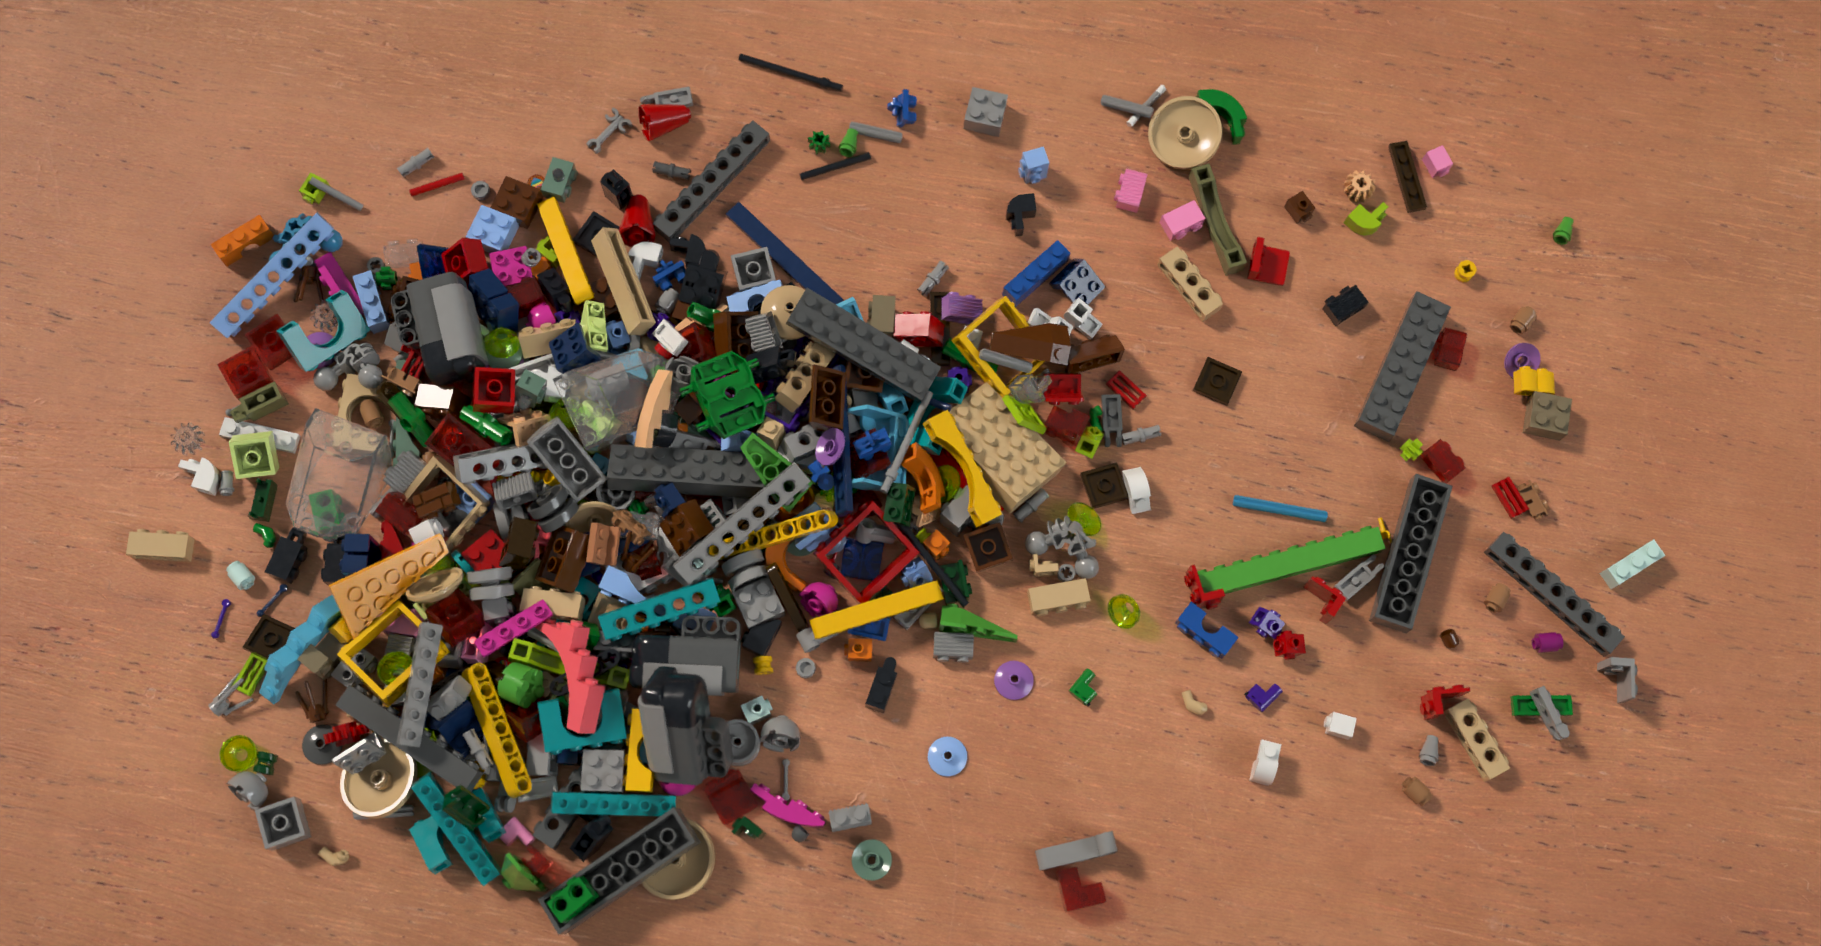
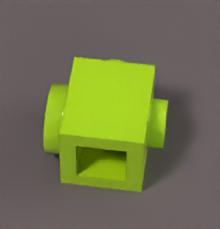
[1075,426,1104,459]

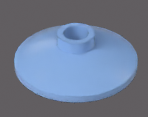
[928,737,967,777]

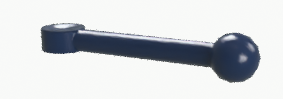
[257,584,288,617]

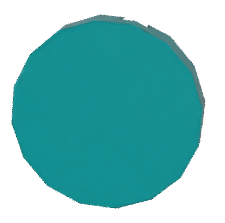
[450,550,474,574]

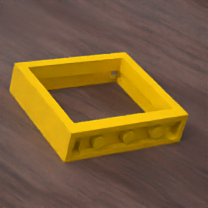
[951,296,1045,398]
[337,600,450,707]

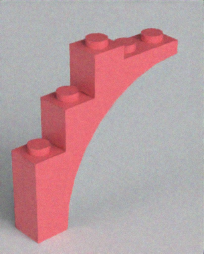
[534,618,605,734]

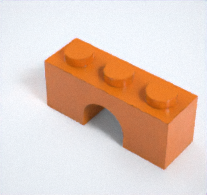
[210,214,274,267]

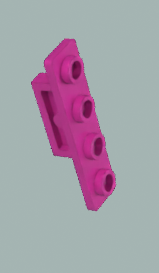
[315,252,364,315]
[474,600,553,657]

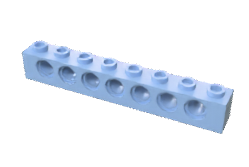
[210,212,334,338]

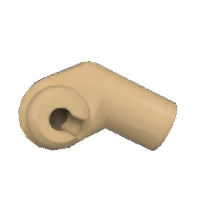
[318,847,349,866]

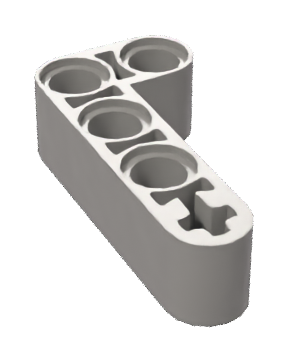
[1035,831,1118,871]

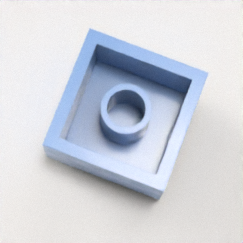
[466,205,519,253]

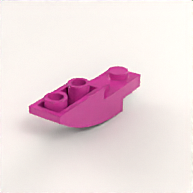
[750,783,826,828]

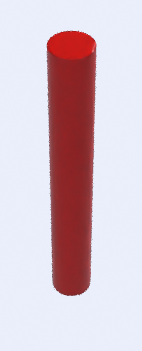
[409,172,465,197]

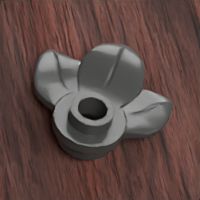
[436,510,467,538]

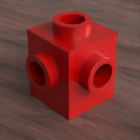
[1273,631,1306,660]

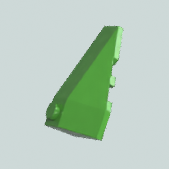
[740,432,814,512]
[939,603,1018,643]
[500,853,548,892]

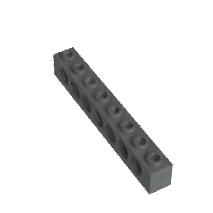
[653,121,770,243]
[1484,532,1625,657]
[533,700,639,850]

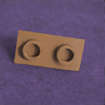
[381,367,423,397]
[1518,480,1550,520]
[611,509,651,546]

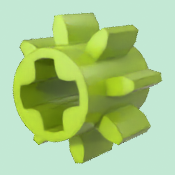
[1399,438,1423,462]

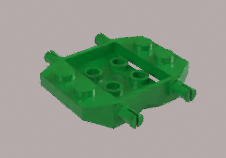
[679,351,775,439]

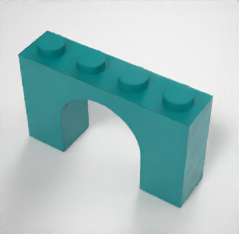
[277,290,371,372]
[907,377,968,455]
[538,688,627,755]
[409,788,507,875]

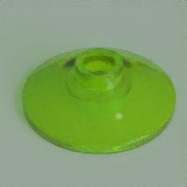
[938,465,960,503]
[1067,502,1101,536]

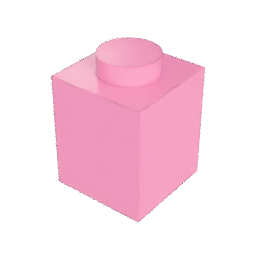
[1422,145,1453,178]

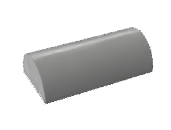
[527,417,607,503]

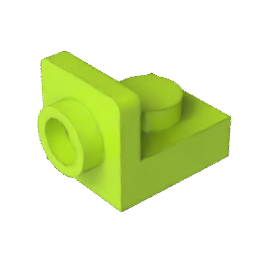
[536,236,560,269]

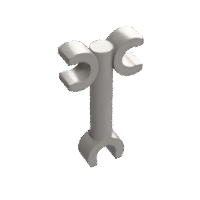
[587,108,633,154]

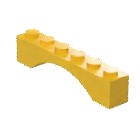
[922,410,1002,528]

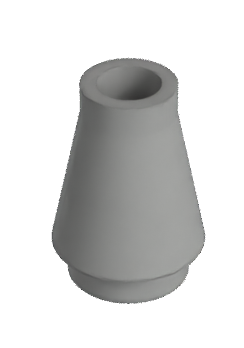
[1419,735,1439,766]

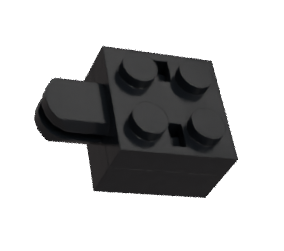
[678,249,728,309]

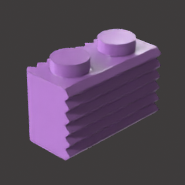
[942,292,983,324]

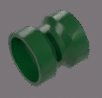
[253,751,278,775]

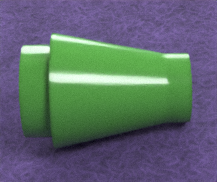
[839,128,858,157]
[1553,217,1574,245]

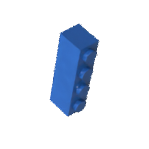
[1002,240,1070,307]

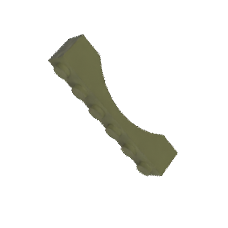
[1188,164,1247,276]

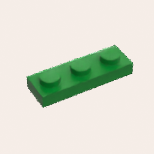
[1510,695,1573,716]

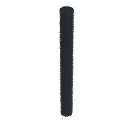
[799,152,871,181]

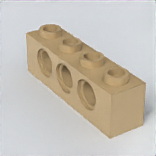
[1157,246,1223,322]
[775,342,835,413]
[1444,699,1510,782]

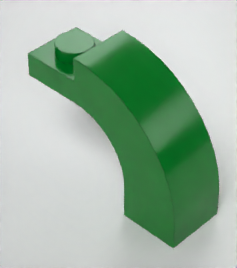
[1196,89,1247,145]

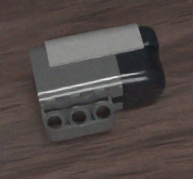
[391,272,489,386]
[629,616,741,696]
[638,666,733,785]

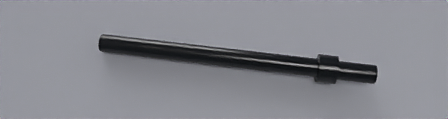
[738,53,843,92]
[896,523,969,607]

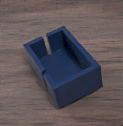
[468,268,519,335]
[339,533,382,577]

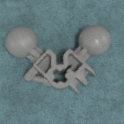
[313,343,383,391]
[1025,516,1099,579]

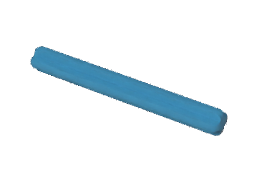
[1233,495,1328,522]

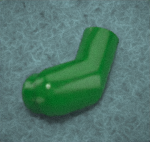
[1089,406,1103,432]
[253,523,276,548]

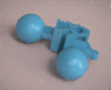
[269,213,343,273]

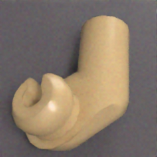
[1181,690,1208,715]

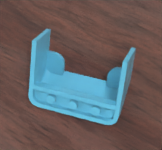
[848,404,909,491]

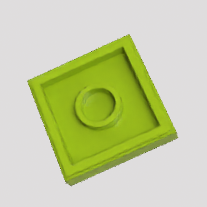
[1002,395,1047,434]

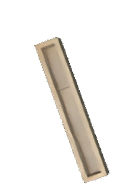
[591,227,656,335]

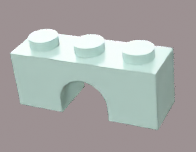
[1599,539,1665,589]

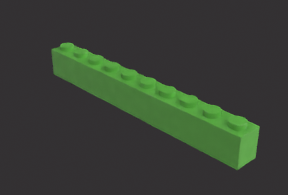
[1197,526,1386,594]

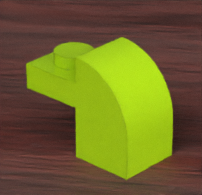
[1344,202,1389,235]

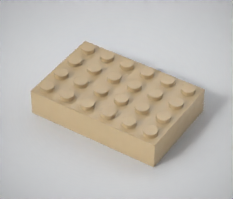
[948,382,1067,514]

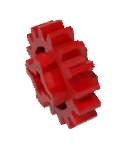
[323,721,369,747]

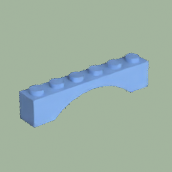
[598,565,717,631]

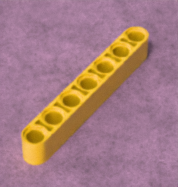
[537,196,595,305]
[709,510,838,560]
[809,580,944,640]
[462,662,532,798]

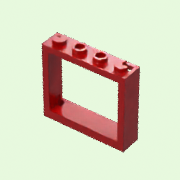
[813,500,920,604]

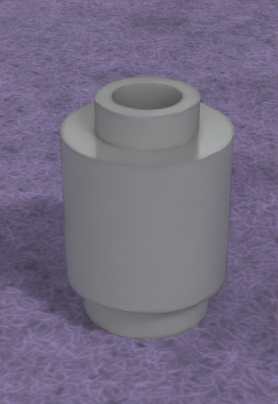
[655,288,680,316]

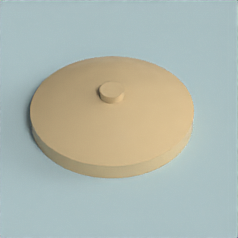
[1148,96,1222,170]
[340,738,418,819]
[642,818,715,899]

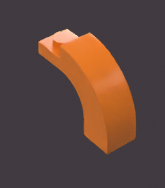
[901,442,945,515]
[766,530,808,592]

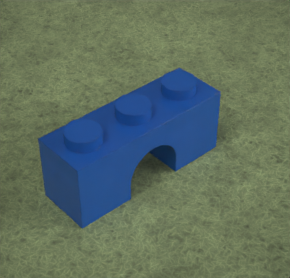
[1175,602,1239,659]

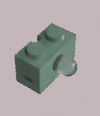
[541,157,578,203]
[515,369,547,410]

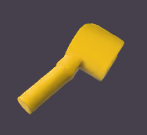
[1378,517,1392,543]

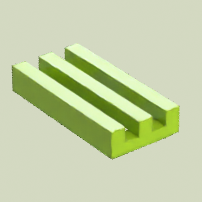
[232,653,267,697]

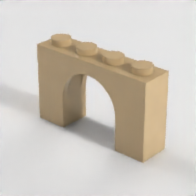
[330,373,388,458]

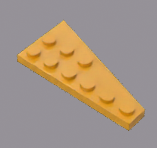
[328,533,449,639]

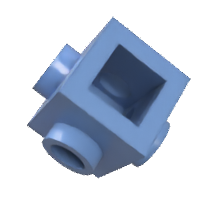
[606,320,631,352]
[900,557,933,588]

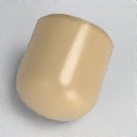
[919,612,937,629]

